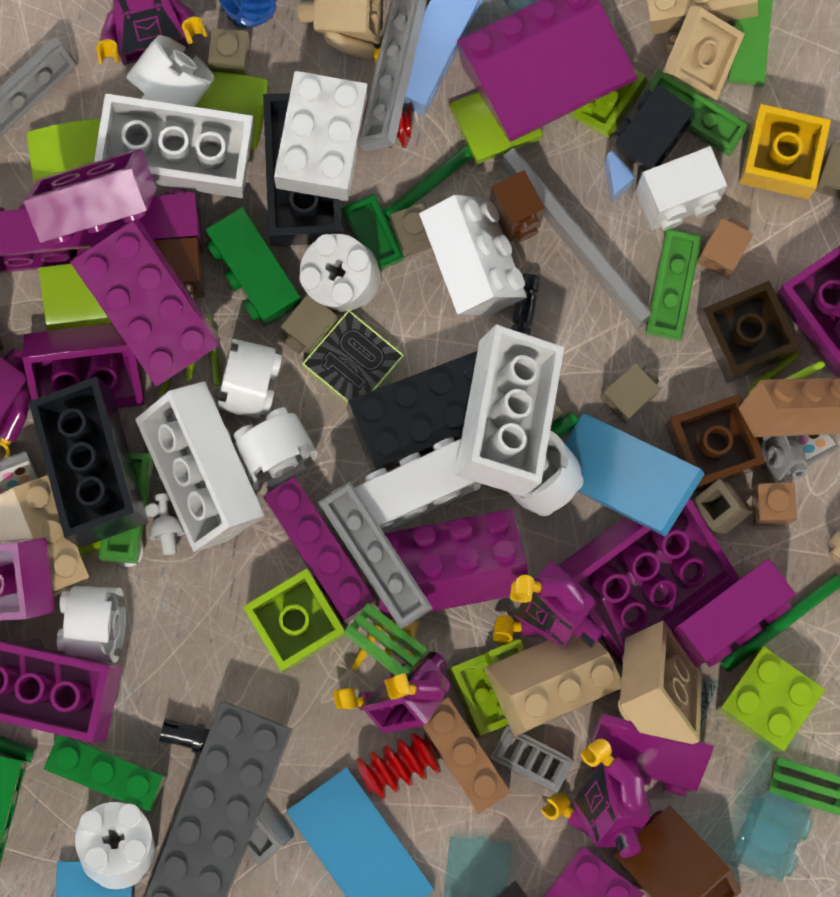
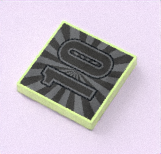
[302,311,404,403]

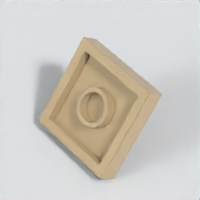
[663,5,745,100]

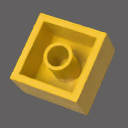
[739,104,831,200]

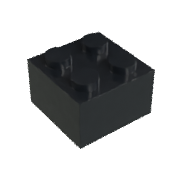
[614,84,695,171]

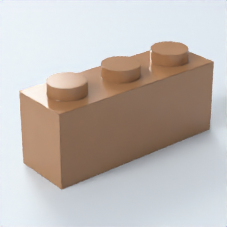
[738,378,840,437]
[421,697,511,814]

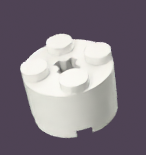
[127,35,214,107]
[299,234,381,312]
[216,338,282,420]
[233,407,318,490]
[509,431,584,516]
[57,586,126,663]
[75,802,155,889]

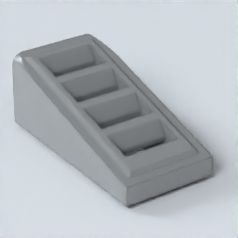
[490,726,574,793]

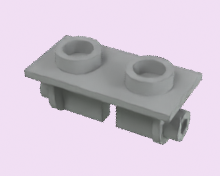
[757,436,808,483]

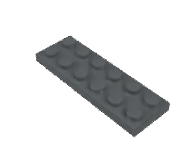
[145,701,293,897]

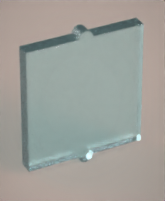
[444,836,511,897]

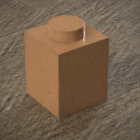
[697,217,754,280]
[751,483,797,526]

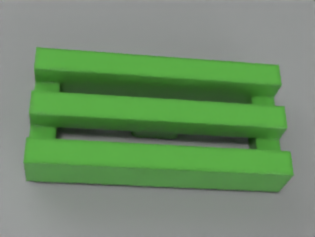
[344,603,427,675]
[767,757,840,815]

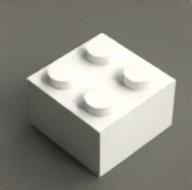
[635,146,727,231]

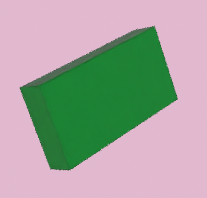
[342,194,404,271]

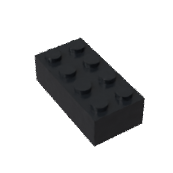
[263,93,342,246]
[347,351,477,473]
[29,376,149,548]

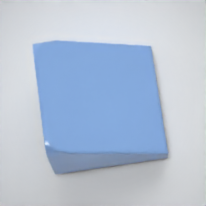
[604,151,635,203]

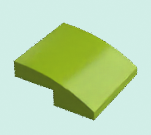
[568,70,648,139]
[195,71,269,150]
[448,92,543,165]
[26,118,101,183]
[38,264,112,331]
[447,639,525,738]

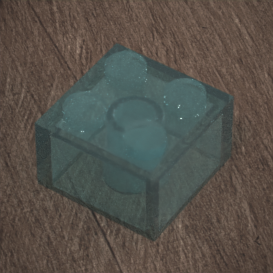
[729,791,813,881]

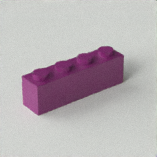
[263,477,376,624]

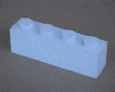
[404,0,483,116]

